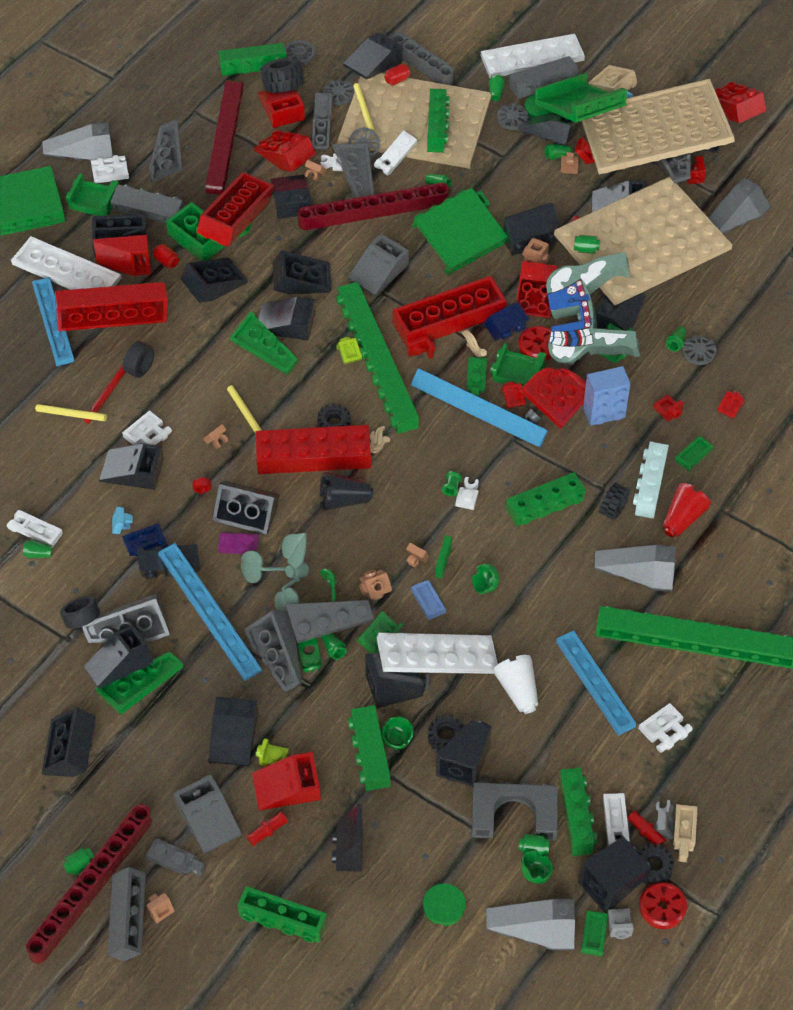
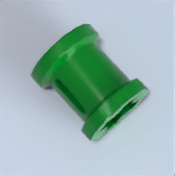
[441,471,462,497]

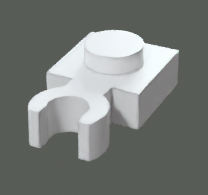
[321,153,343,171]
[455,477,479,510]

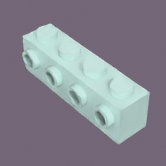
[633,442,669,519]

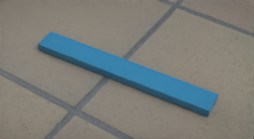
[411,368,549,447]
[158,543,262,682]

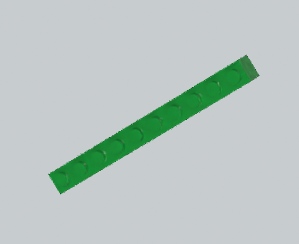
[335,282,419,434]
[595,606,793,669]

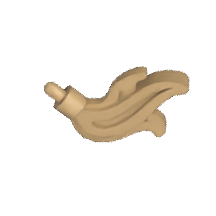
[462,329,487,358]
[370,426,390,453]

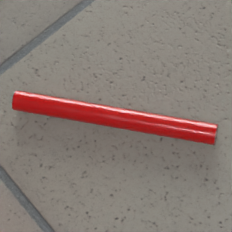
[84,366,126,424]

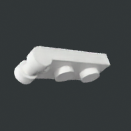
[374,131,418,176]
[7,510,63,548]
[603,793,630,846]

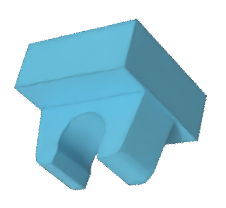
[112,507,133,534]

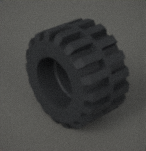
[260,58,305,93]

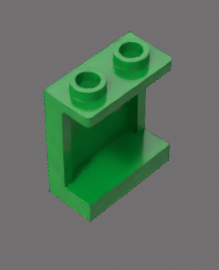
[66,173,119,216]
[490,343,546,387]

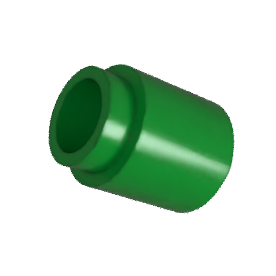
[574,235,600,254]
[518,834,549,856]
[62,847,94,876]

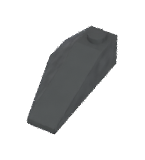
[149,120,182,183]
[656,153,691,183]
[82,593,170,643]

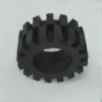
[317,403,351,427]
[599,482,630,520]
[428,714,464,753]
[638,844,674,884]

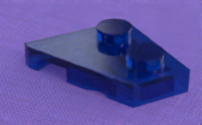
[122,523,168,556]

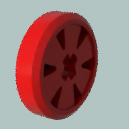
[518,326,552,360]
[639,882,687,929]

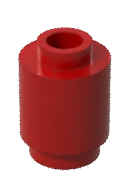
[384,64,410,86]
[153,244,180,269]

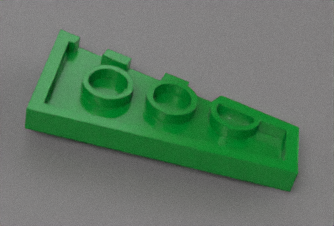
[229,311,298,376]
[95,651,183,715]

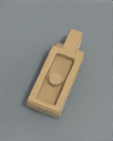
[673,804,697,862]

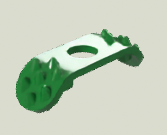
[320,569,338,602]
[297,638,322,673]

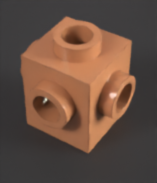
[523,238,550,264]
[359,570,392,600]

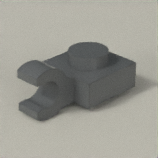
[656,800,675,840]

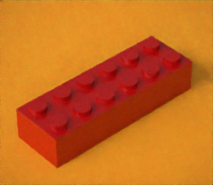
[197,172,274,247]
[392,276,507,346]
[55,282,167,331]
[255,425,371,475]

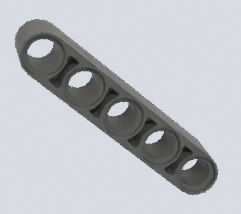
[391,32,454,85]

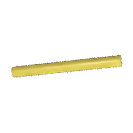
[353,83,375,135]
[227,385,262,434]
[35,404,107,421]

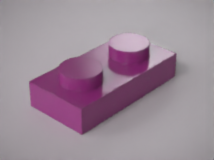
[218,533,259,554]

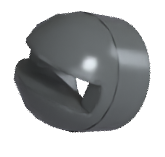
[525,409,541,424]

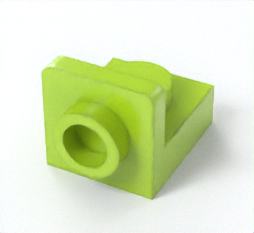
[336,337,362,364]
[256,738,289,767]

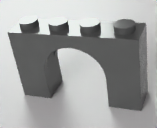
[472,781,558,841]

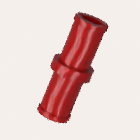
[627,810,667,847]
[246,811,288,847]

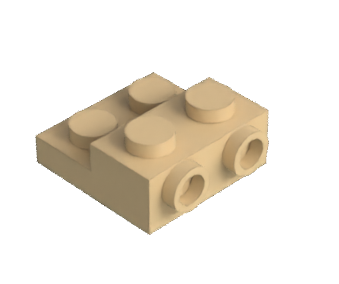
[589,65,637,92]

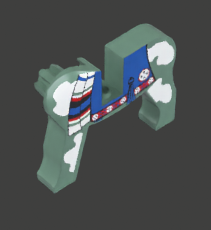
[546,252,640,365]

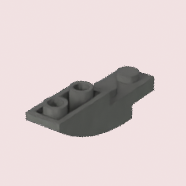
[312,93,332,150]

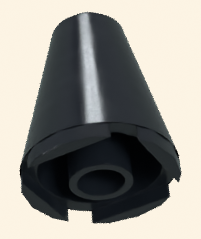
[320,472,373,510]

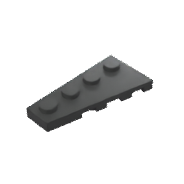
[333,143,374,198]
[286,600,374,643]

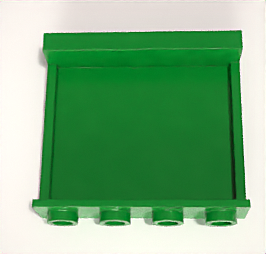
[535,73,627,122]
[0,166,65,236]
[412,188,508,276]

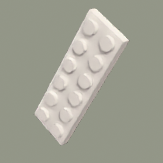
[481,34,585,79]
[11,237,121,290]
[377,633,498,674]

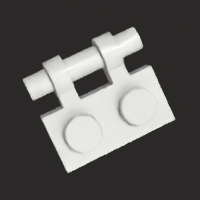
[91,155,129,183]
[122,410,172,445]
[639,703,692,753]

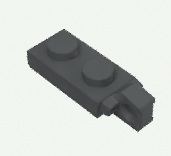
[146,838,205,876]

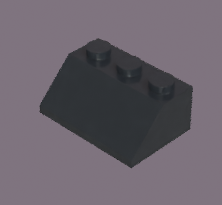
[504,202,560,256]
[596,293,646,331]
[212,481,280,535]
[41,707,96,777]

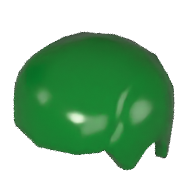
[471,563,500,594]
[381,716,414,750]
[521,850,553,884]

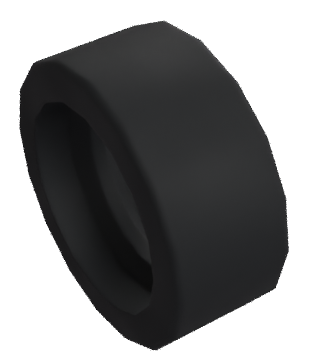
[123,341,154,378]
[60,596,101,629]

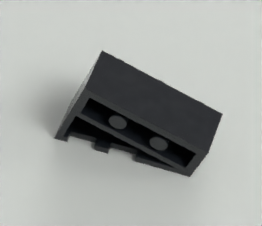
[92,214,147,257]
[137,544,200,579]

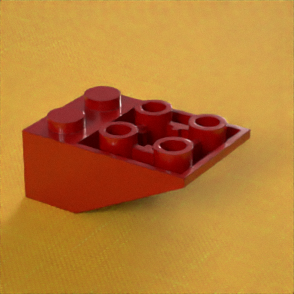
[714,82,766,123]
[257,90,305,128]
[253,130,316,172]
[93,235,151,276]
[514,261,558,319]
[252,752,321,811]

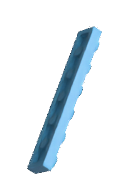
[32,278,74,366]
[556,631,636,736]

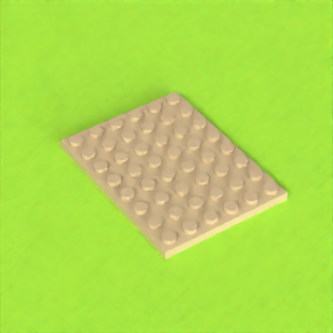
[338,73,491,169]
[581,79,734,174]
[554,177,732,305]

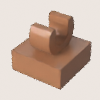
[561,152,579,174]
[305,160,327,182]
[203,424,228,449]
[406,543,430,568]
[147,893,175,923]

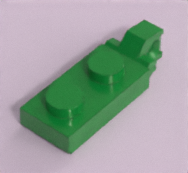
[466,357,487,397]

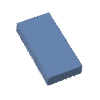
[411,580,446,620]

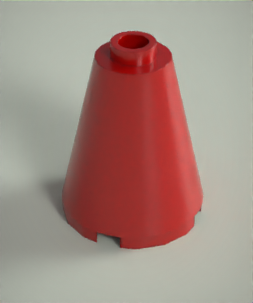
[662,483,711,537]

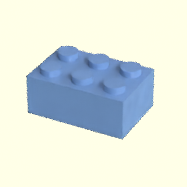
[583,366,630,426]

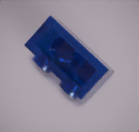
[484,302,530,342]

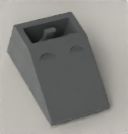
[348,234,409,296]
[173,774,242,854]

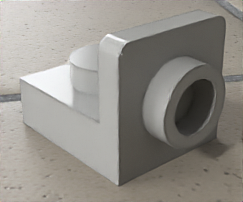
[607,909,634,939]

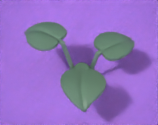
[241,533,309,611]

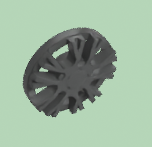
[285,40,315,66]
[323,79,355,105]
[497,103,528,130]
[348,127,380,159]
[682,335,716,365]

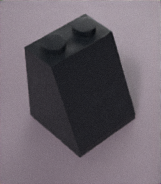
[365,653,426,709]
[436,720,492,787]
[578,836,651,913]

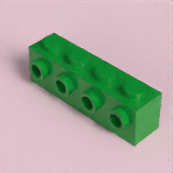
[218,43,287,76]
[427,89,450,153]
[506,472,585,527]
[347,705,390,791]
[559,768,597,856]
[238,886,327,943]

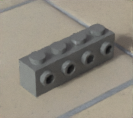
[509,56,578,99]
[111,185,185,223]
[108,867,145,961]

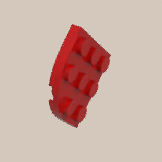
[520,367,586,429]

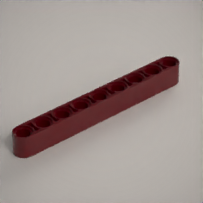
[206,80,243,195]
[298,183,449,230]
[26,804,152,963]

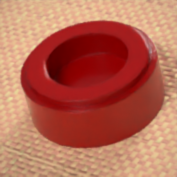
[192,478,212,493]

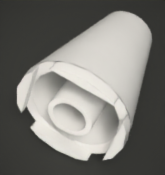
[494,655,538,714]

